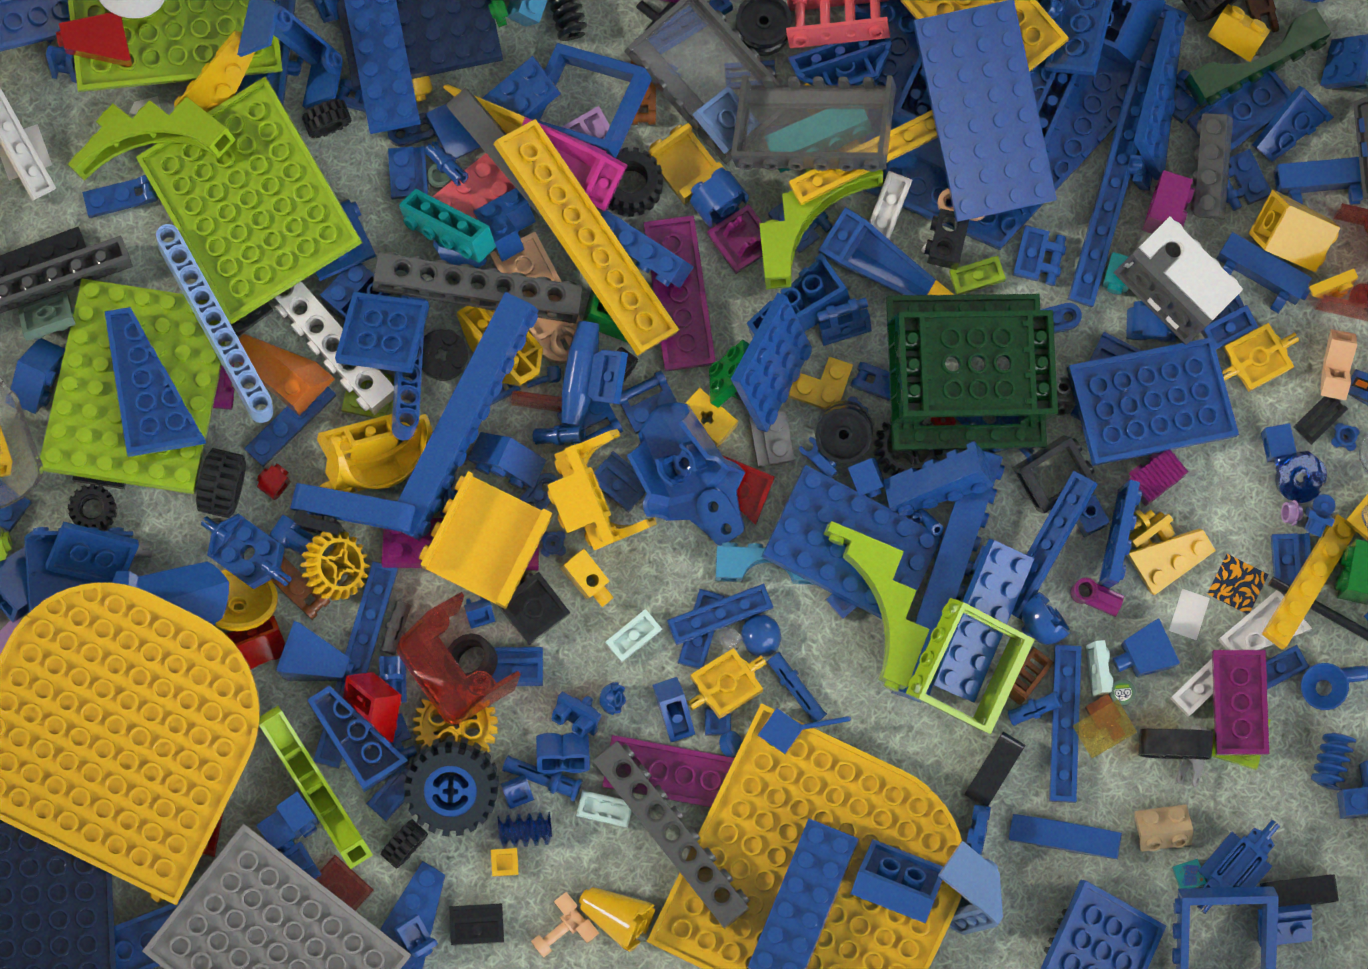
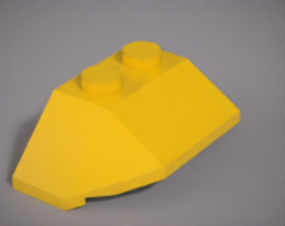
[456,306,543,386]

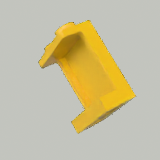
[648,123,725,205]

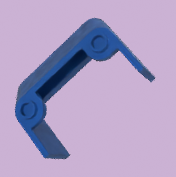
[237,0,343,109]

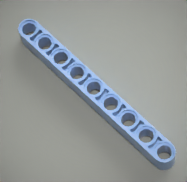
[156,224,273,423]

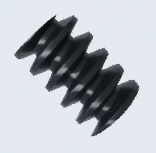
[548,0,587,41]

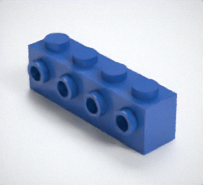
[601,210,694,288]

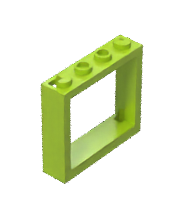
[906,598,1035,734]

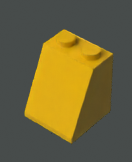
[1248,189,1340,273]

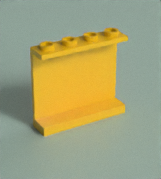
[419,471,553,609]

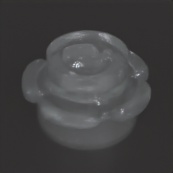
[719,627,743,650]

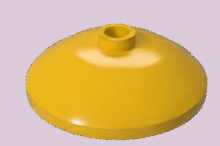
[215,569,278,631]

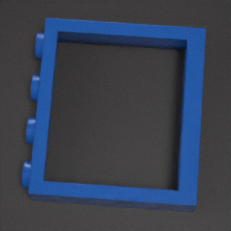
[531,43,652,158]
[1172,886,1278,969]

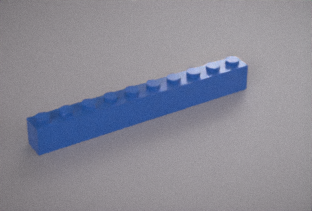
[397,292,539,541]
[891,450,1005,703]

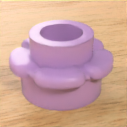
[1281,500,1303,526]

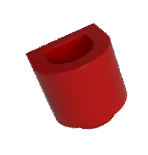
[257,463,291,500]

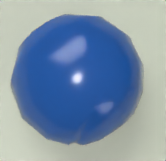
[741,615,781,657]

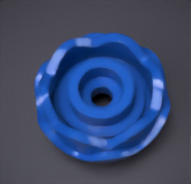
[600,682,626,715]

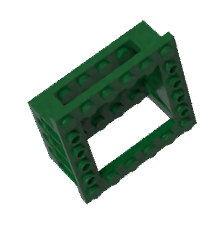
[886,294,1058,451]

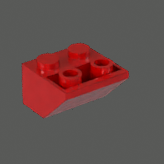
[343,672,401,743]

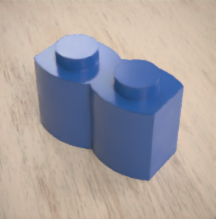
[536,732,590,774]

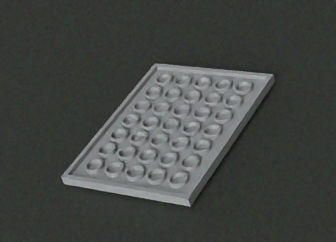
[142,824,411,969]

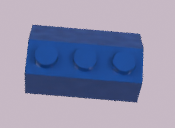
[851,839,943,924]

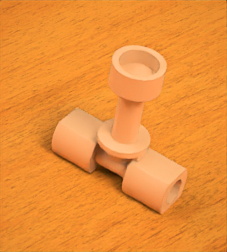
[531,892,599,958]

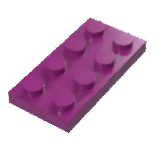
[1212,650,1270,755]

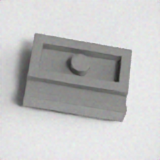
[749,410,795,468]

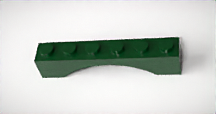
[1184,8,1331,107]

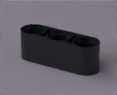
[1138,728,1213,760]
[964,731,1026,806]
[1260,874,1339,907]

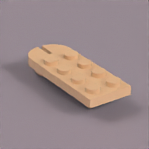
[490,232,582,363]

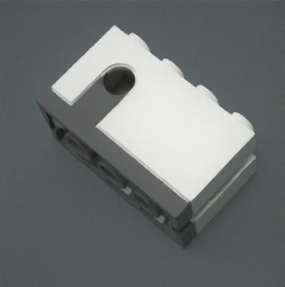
[1114,217,1243,345]

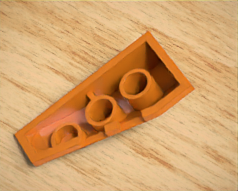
[237,334,335,416]

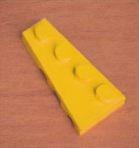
[174,30,255,112]

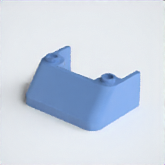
[938,841,1003,935]

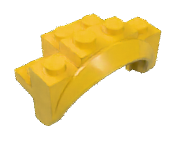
[317,414,433,491]

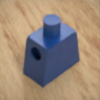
[1113,618,1180,677]

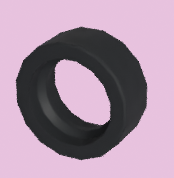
[445,633,498,686]

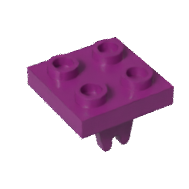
[707,204,763,274]

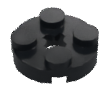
[422,329,468,381]

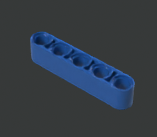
[290,483,416,533]

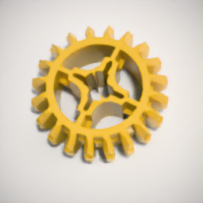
[300,532,370,601]

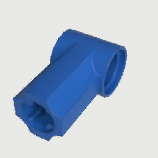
[269,515,314,556]

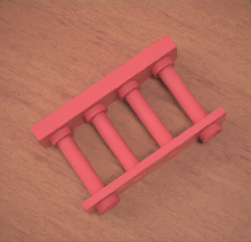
[786,0,890,49]

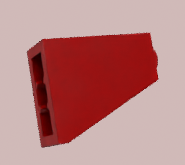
[56,12,132,67]

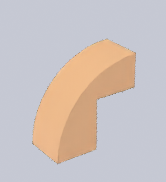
[1321,329,1357,400]

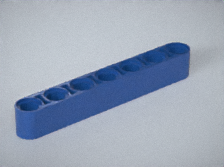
[392,276,426,440]

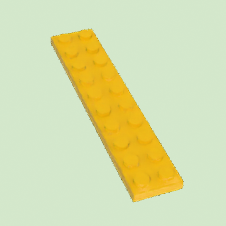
[493,119,679,356]

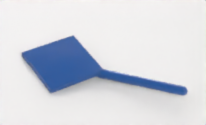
[758,708,851,754]

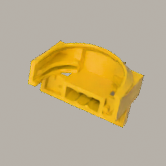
[547,429,657,551]

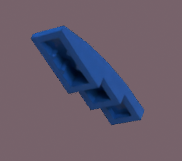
[1009,814,1122,860]

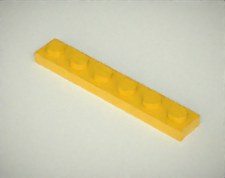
[1262,514,1356,649]

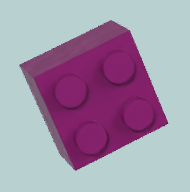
[1142,170,1195,234]

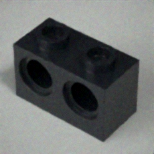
[924,208,970,270]

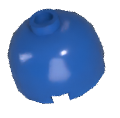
[1021,592,1071,645]

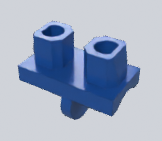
[1304,494,1336,537]
[379,655,407,703]
[551,691,602,738]

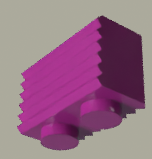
[1126,450,1189,507]

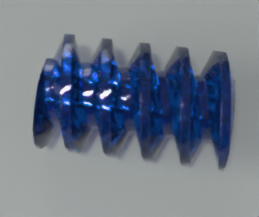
[497,811,552,849]

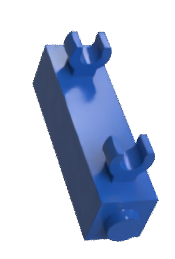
[1274,157,1363,205]
[1216,232,1312,314]

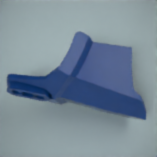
[627,403,746,546]
[112,561,229,626]

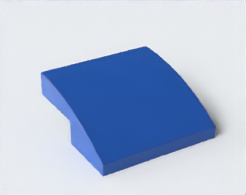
[425,103,481,159]
[1201,294,1259,349]

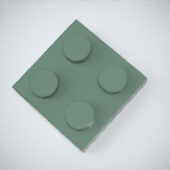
[18,291,76,342]

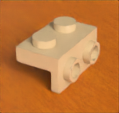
[1134,804,1193,852]

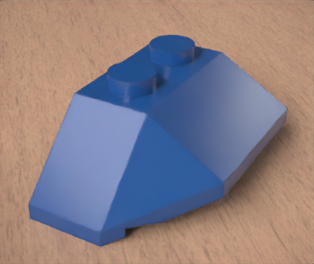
[788,38,892,86]

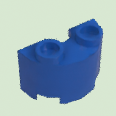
[1126,301,1177,342]

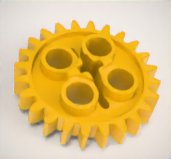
[413,684,498,753]

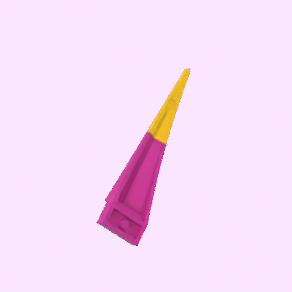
[443,84,628,211]

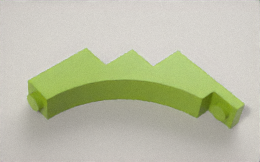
[823,521,930,692]

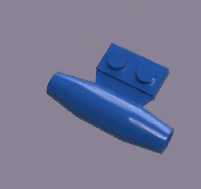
[562,321,628,426]

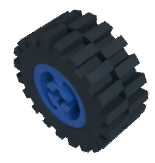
[404,736,499,836]

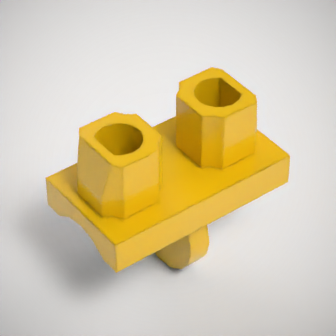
[1128,509,1175,549]

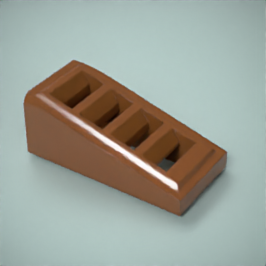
[1008,647,1054,705]

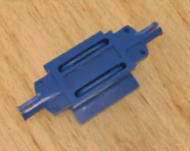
[1197,820,1280,914]

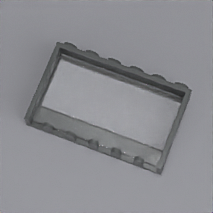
[624,0,787,164]
[731,75,897,172]

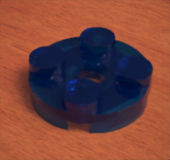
[1275,451,1327,503]

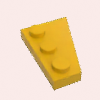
[1127,529,1216,595]

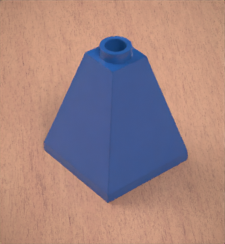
[276,621,356,681]

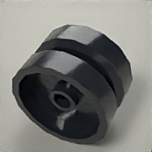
[735,0,792,56]
[815,400,873,464]

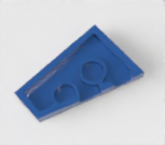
[1252,86,1334,162]

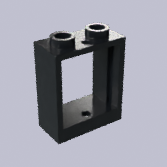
[1012,435,1096,513]

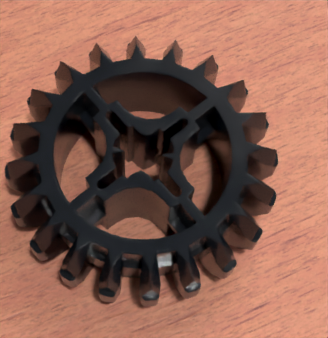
[873,417,943,476]

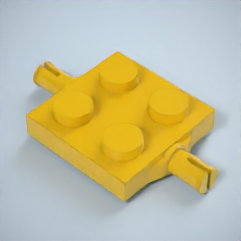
[1222,323,1299,392]
[687,648,767,719]

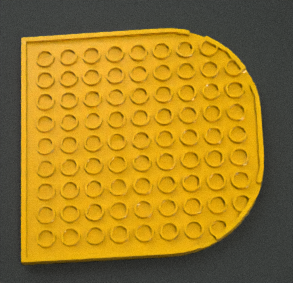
[0,583,260,905]
[646,703,962,969]

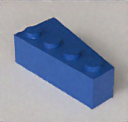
[747,253,850,338]
[307,685,409,792]

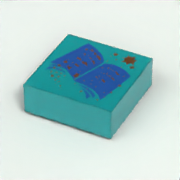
[1172,858,1206,888]

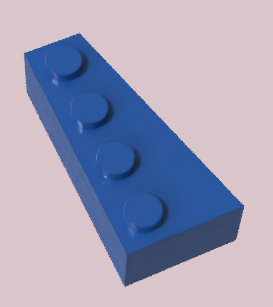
[883,441,994,516]

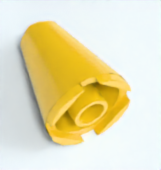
[579,887,655,952]

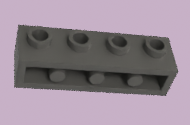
[1191,113,1233,219]

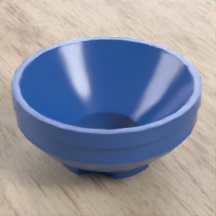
[1301,663,1349,710]

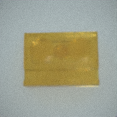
[1073,699,1137,758]

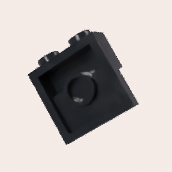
[497,572,570,645]

